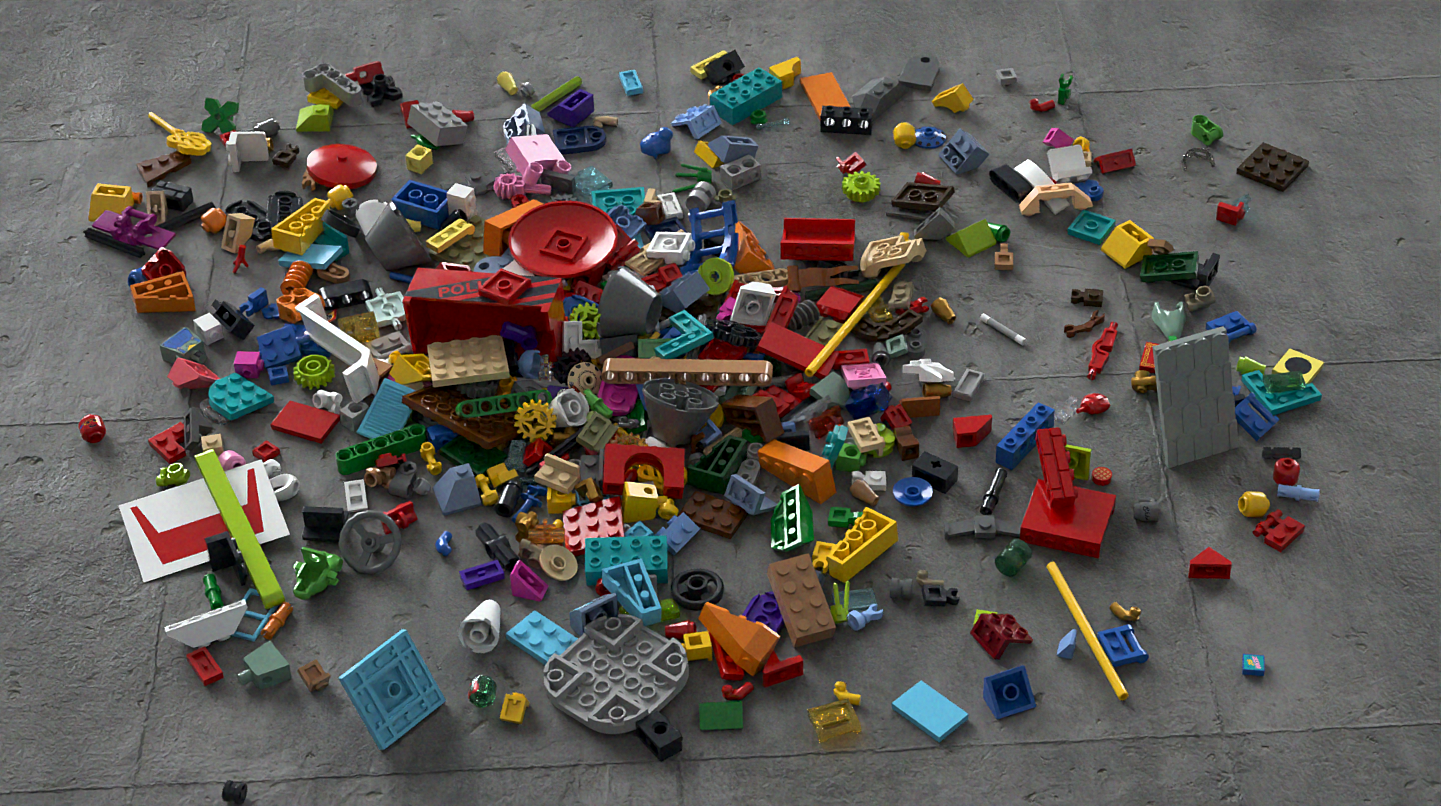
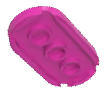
[598,355,638,416]

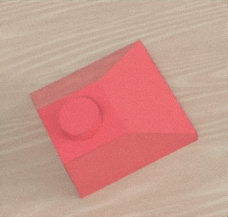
[167,357,220,389]

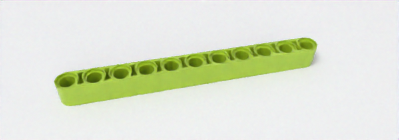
[194,449,286,610]

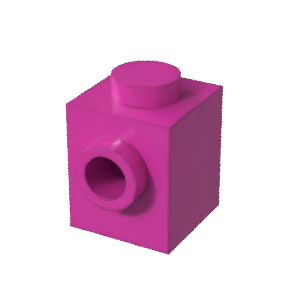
[234,351,264,378]

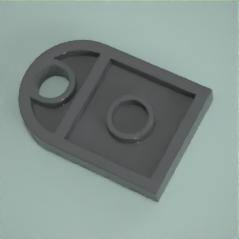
[898,55,940,91]

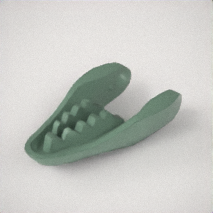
[1151,302,1186,339]

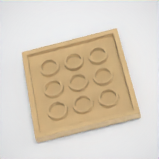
[427,335,510,387]

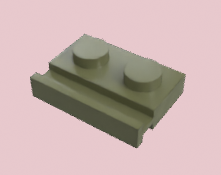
[805,317,844,346]
[576,412,619,455]

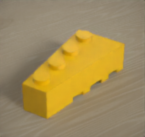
[271,198,330,256]
[827,507,898,583]

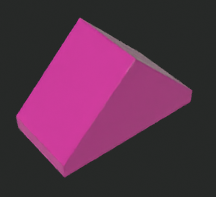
[510,560,549,601]

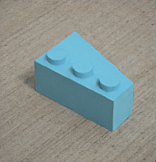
[602,558,661,626]

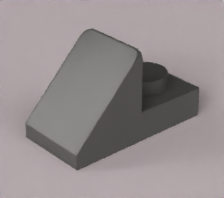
[184,407,213,451]

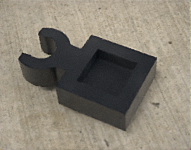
[922,585,960,607]

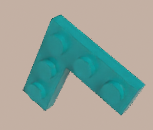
[654,310,714,359]
[1241,370,1322,415]
[822,425,848,469]

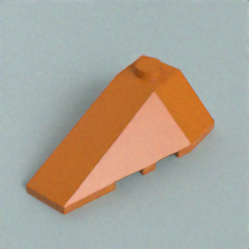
[734,221,775,274]

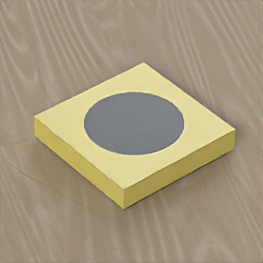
[1272,349,1324,386]

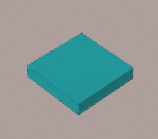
[1067,209,1116,245]

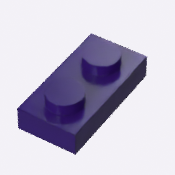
[459,560,505,590]

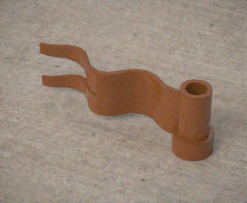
[786,265,859,293]

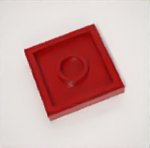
[478,268,532,306]

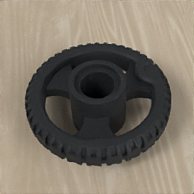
[671,568,724,611]

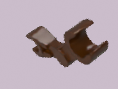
[1064,310,1105,338]

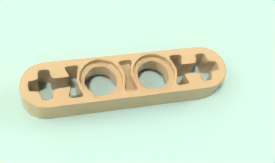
[726,268,788,293]

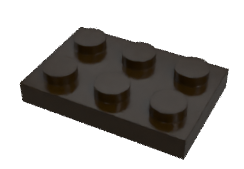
[891,182,955,212]

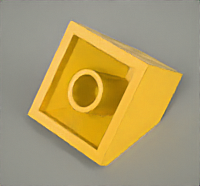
[389,354,432,385]

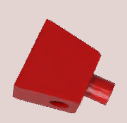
[345,60,384,85]

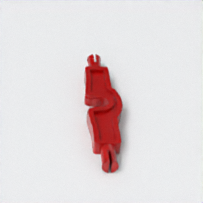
[1087,322,1118,380]

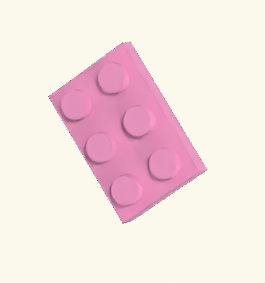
[841,363,887,390]

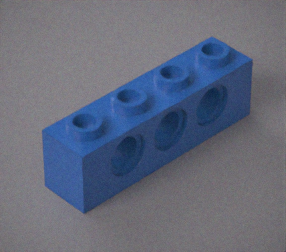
[995,402,1055,470]

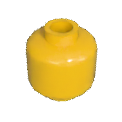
[893,122,916,149]
[326,185,354,211]
[1238,491,1270,518]

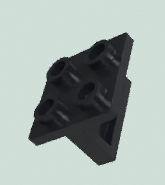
[302,506,349,542]

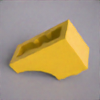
[769,57,801,90]
[931,83,974,113]

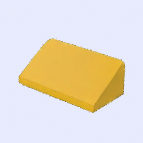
[694,141,725,168]

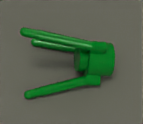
[672,163,712,193]

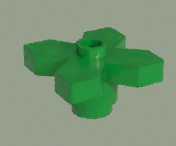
[201,98,239,134]

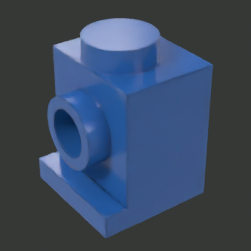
[426,424,457,453]

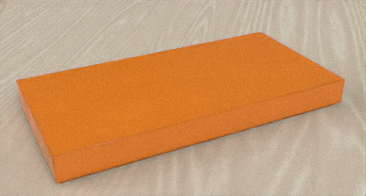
[800,72,851,120]

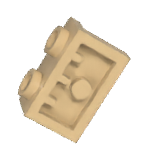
[847,417,885,456]
[534,453,581,494]

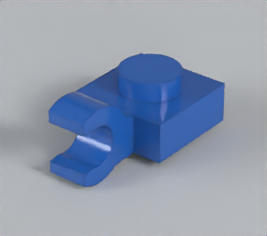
[239,287,269,317]

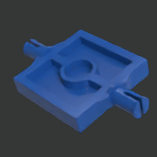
[257,324,311,371]

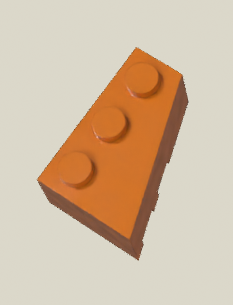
[130,271,196,313]

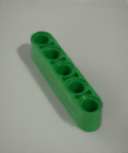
[456,389,552,419]
[335,424,427,475]

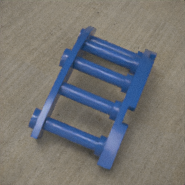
[680,200,739,279]

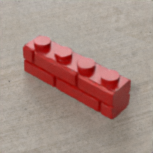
[1035,427,1078,508]

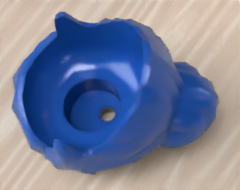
[640,127,673,159]

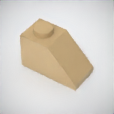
[221,213,255,253]
[201,434,224,457]

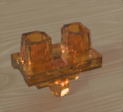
[527,519,565,546]

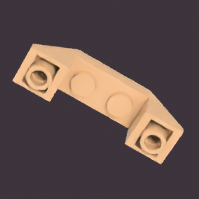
[1019,183,1093,216]

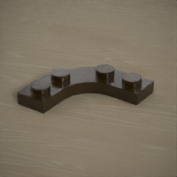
[850,309,923,342]

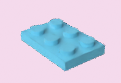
[506,610,578,665]

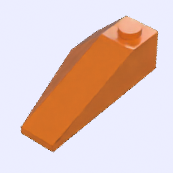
[698,602,780,676]

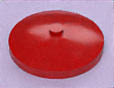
[307,144,377,189]

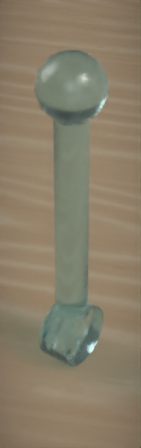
[756,118,790,130]

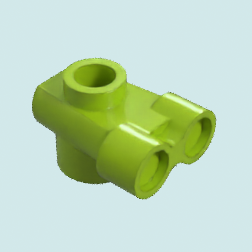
[156,463,190,487]

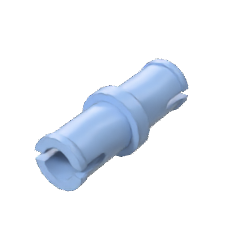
[1277,484,1320,502]

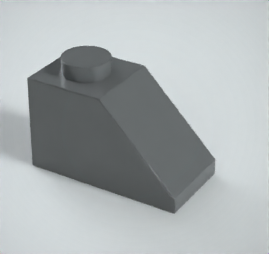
[914,207,955,239]

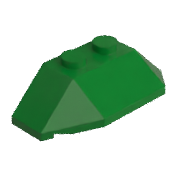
[771,484,814,552]

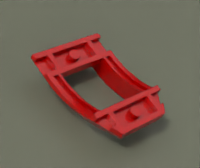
[724,280,798,334]

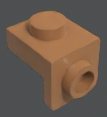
[297,659,331,692]

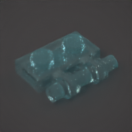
[570,165,613,196]

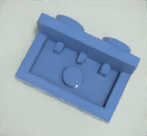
[655,512,700,556]

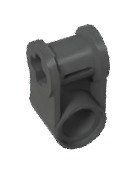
[388,461,419,499]

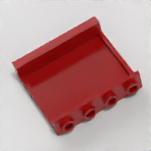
[780,218,855,261]
[1020,479,1116,558]

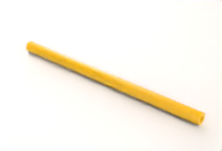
[1046,562,1129,701]

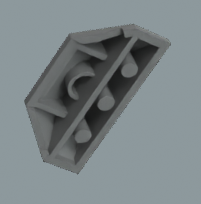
[852,77,909,121]

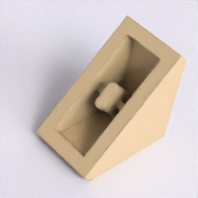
[146,191,168,226]

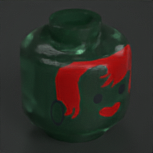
[468,675,497,708]

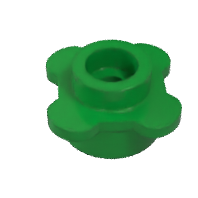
[750,110,768,125]

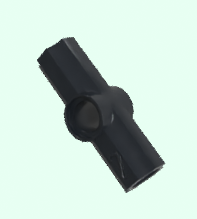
[475,522,520,572]

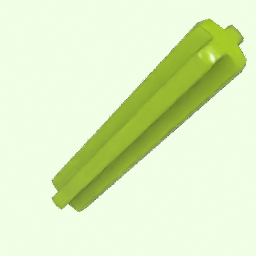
[531,76,582,112]

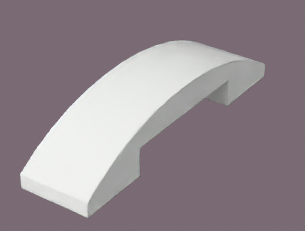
[1014,160,1069,215]

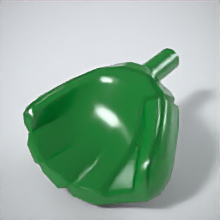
[411,134,440,150]

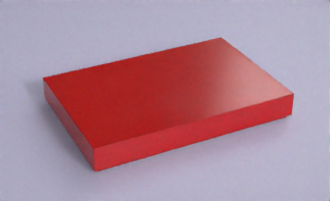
[270,401,340,444]

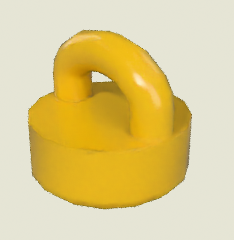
[1073,137,1090,152]
[658,499,679,520]

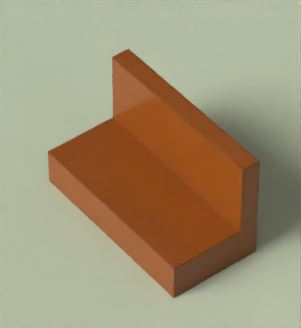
[899,396,940,418]

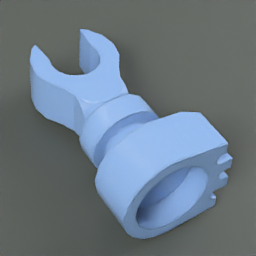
[847,604,883,631]

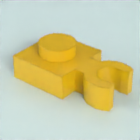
[812,541,837,573]

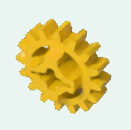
[514,399,557,442]

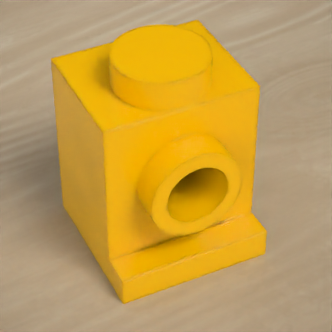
[547,487,576,514]
[681,631,712,661]

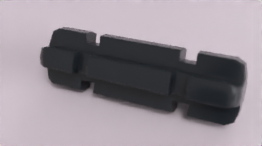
[1262,447,1301,459]

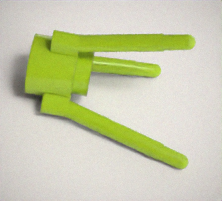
[830,581,849,624]

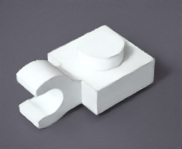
[852,471,886,491]

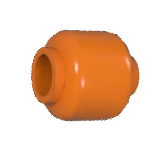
[201,208,227,234]

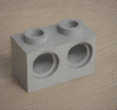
[720,154,761,190]

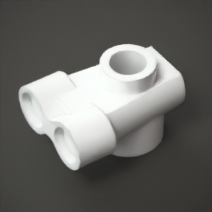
[313,390,342,414]

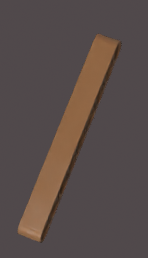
[601,358,773,386]

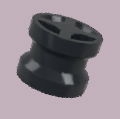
[222,780,247,805]

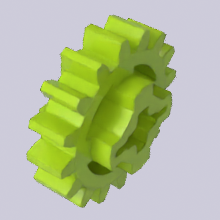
[569,302,601,340]

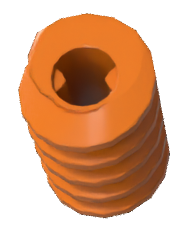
[280,261,313,295]

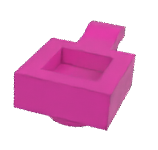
[715,297,736,321]

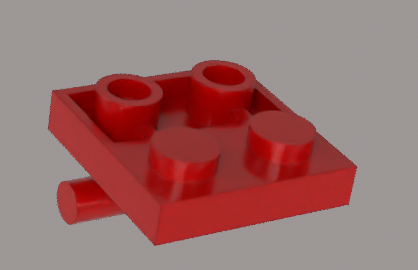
[606,224,640,271]

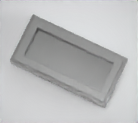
[953,369,985,402]

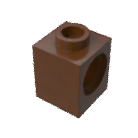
[636,202,665,225]

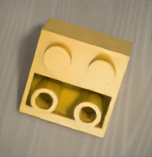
[88,183,134,222]
[1101,220,1154,269]

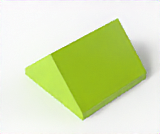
[946,219,996,258]

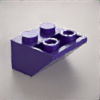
[547,89,594,127]

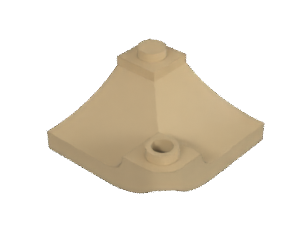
[860,235,926,279]

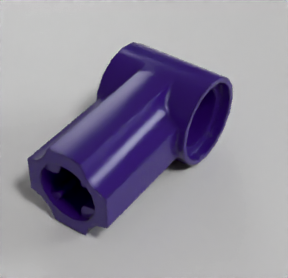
[500,321,538,350]

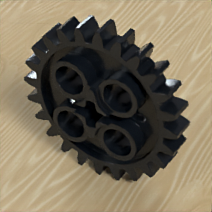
[704,319,763,348]

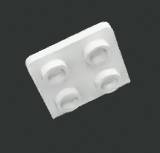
[226,131,269,172]
[1047,145,1092,184]

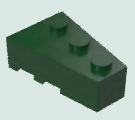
[687,435,747,495]

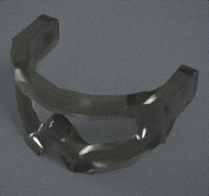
[1181,148,1215,171]

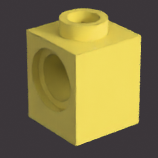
[405,145,433,174]

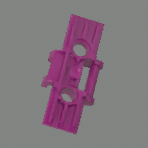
[92,206,176,250]

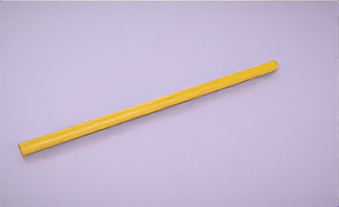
[805,263,906,377]

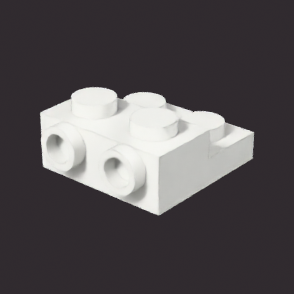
[646,232,695,265]

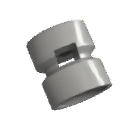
[685,181,716,212]

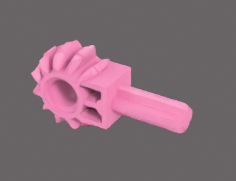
[493,173,551,200]

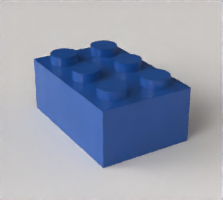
[391,180,449,230]

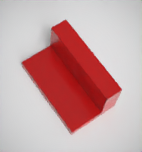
[1093,149,1136,174]

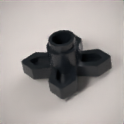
[360,74,403,107]

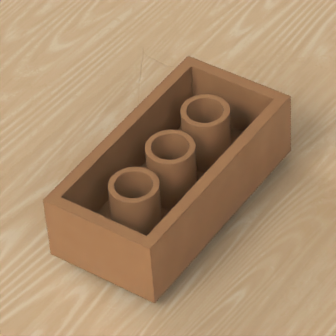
[767,553,836,648]

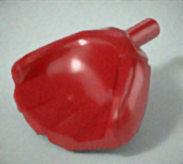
[1076,393,1110,414]

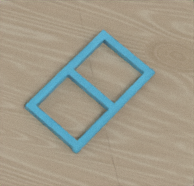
[231,588,278,642]

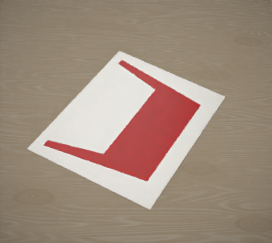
[119,459,290,582]

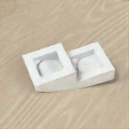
[344,479,368,513]

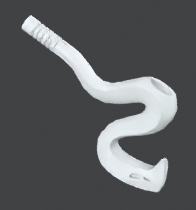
[257,459,299,502]

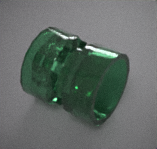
[995,539,1032,577]

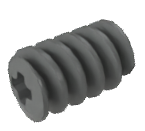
[787,300,820,332]

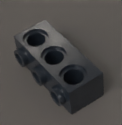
[820,105,873,135]

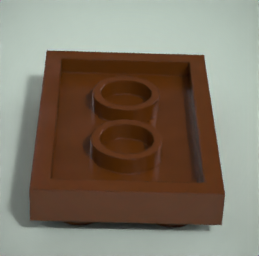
[677,491,748,539]

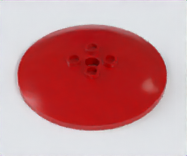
[508,201,618,278]

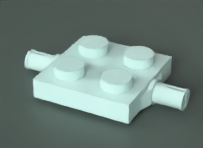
[365,287,406,330]

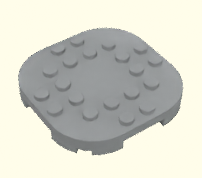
[543,614,689,734]

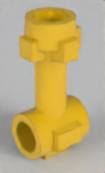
[420,442,442,475]
[475,474,499,506]

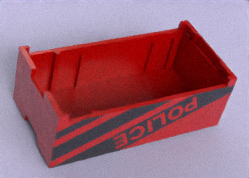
[402,268,569,369]

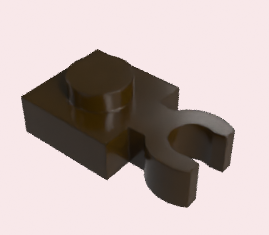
[272,143,300,168]
[1071,288,1103,307]

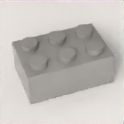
[407,102,468,146]

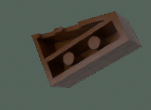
[721,394,784,443]

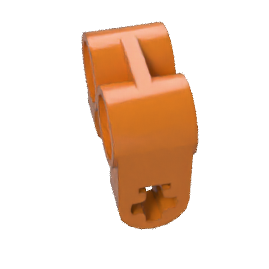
[276,288,325,324]

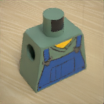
[160,327,207,364]

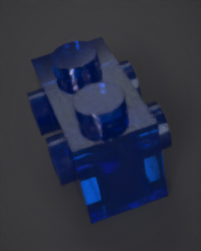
[844,382,892,420]

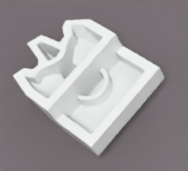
[903,359,955,382]

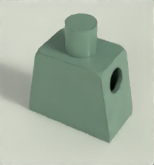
[237,641,292,690]

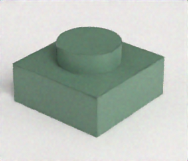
[886,334,908,359]

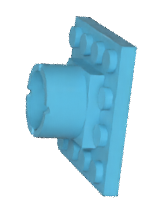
[338,629,446,750]

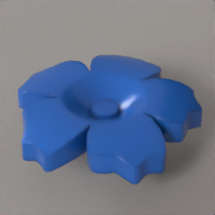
[261,303,280,319]

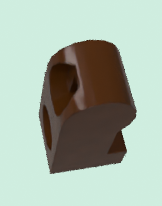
[893,425,919,461]

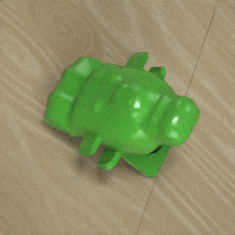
[293,547,343,600]

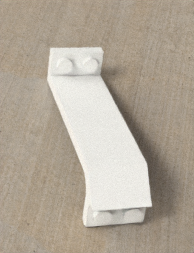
[295,294,379,403]

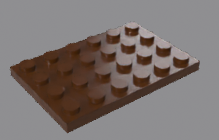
[401,385,538,449]

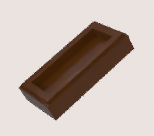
[596,341,635,365]

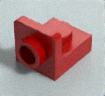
[785,373,816,399]
[880,404,913,430]
[523,438,553,467]

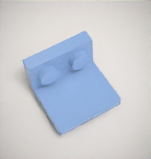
[671,104,722,139]

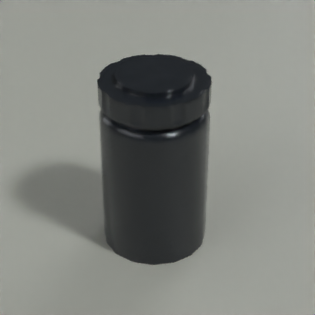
[494,480,523,518]

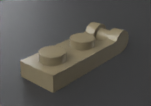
[889,281,914,312]

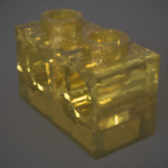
[337,311,379,343]

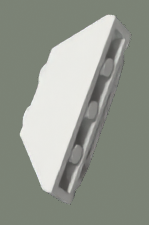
[165,599,247,648]

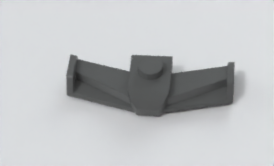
[440,165,510,196]
[944,515,1022,540]

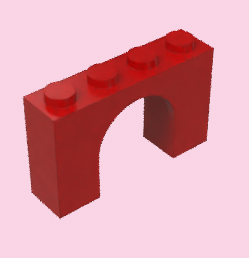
[603,443,684,499]

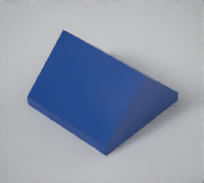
[983,665,1037,719]

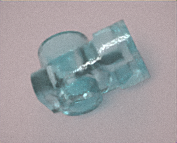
[504,440,527,472]

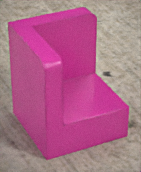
[1043,128,1074,148]

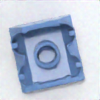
[607,205,647,239]

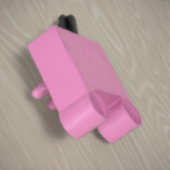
[505,123,571,185]

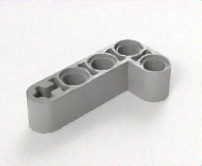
[303,63,363,107]

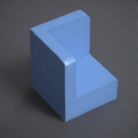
[696,419,722,448]

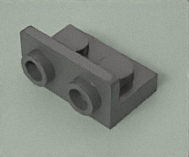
[580,449,604,490]

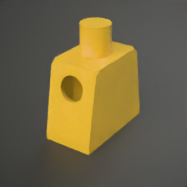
[622,482,668,523]

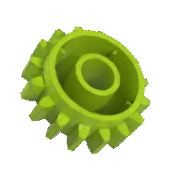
[842,171,881,202]
[293,355,335,390]

